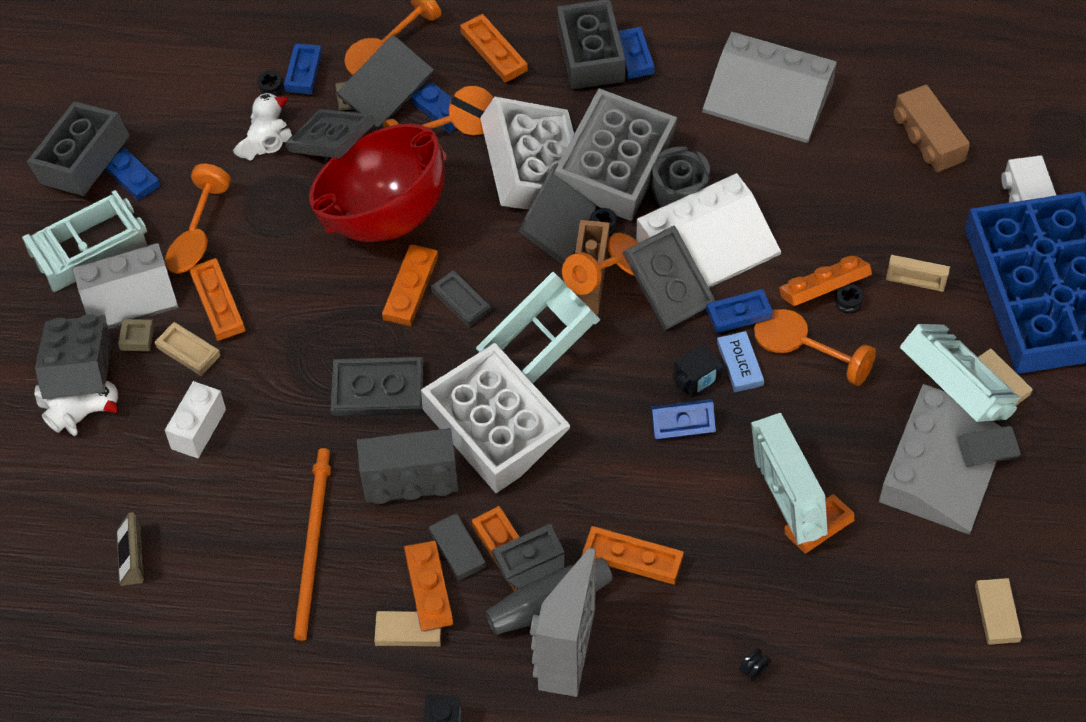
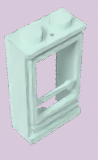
[22,190,147,293]
[476,272,601,384]
[900,324,1021,422]
[751,413,828,545]

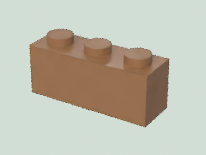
[893,84,970,173]
[575,220,610,315]

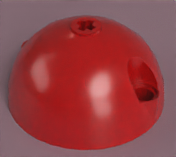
[309,124,447,242]

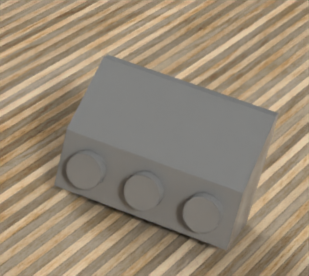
[72,243,179,329]

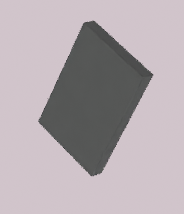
[337,35,434,130]
[285,109,376,158]
[518,163,597,265]
[622,225,716,331]
[331,357,424,416]

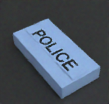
[717,331,764,392]

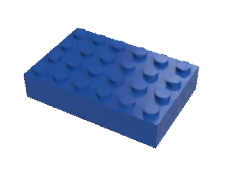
[965,191,1086,374]

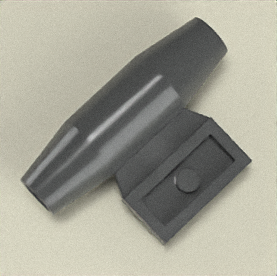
[485,523,613,635]

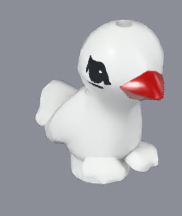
[233,93,292,161]
[34,381,118,437]

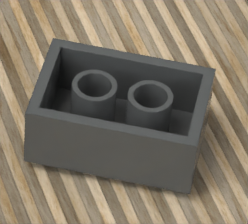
[557,0,625,90]
[27,101,130,196]
[35,314,112,399]
[357,428,459,504]

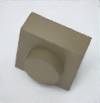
[118,319,154,351]

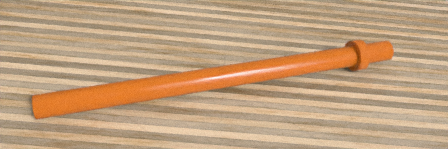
[294,448,331,641]

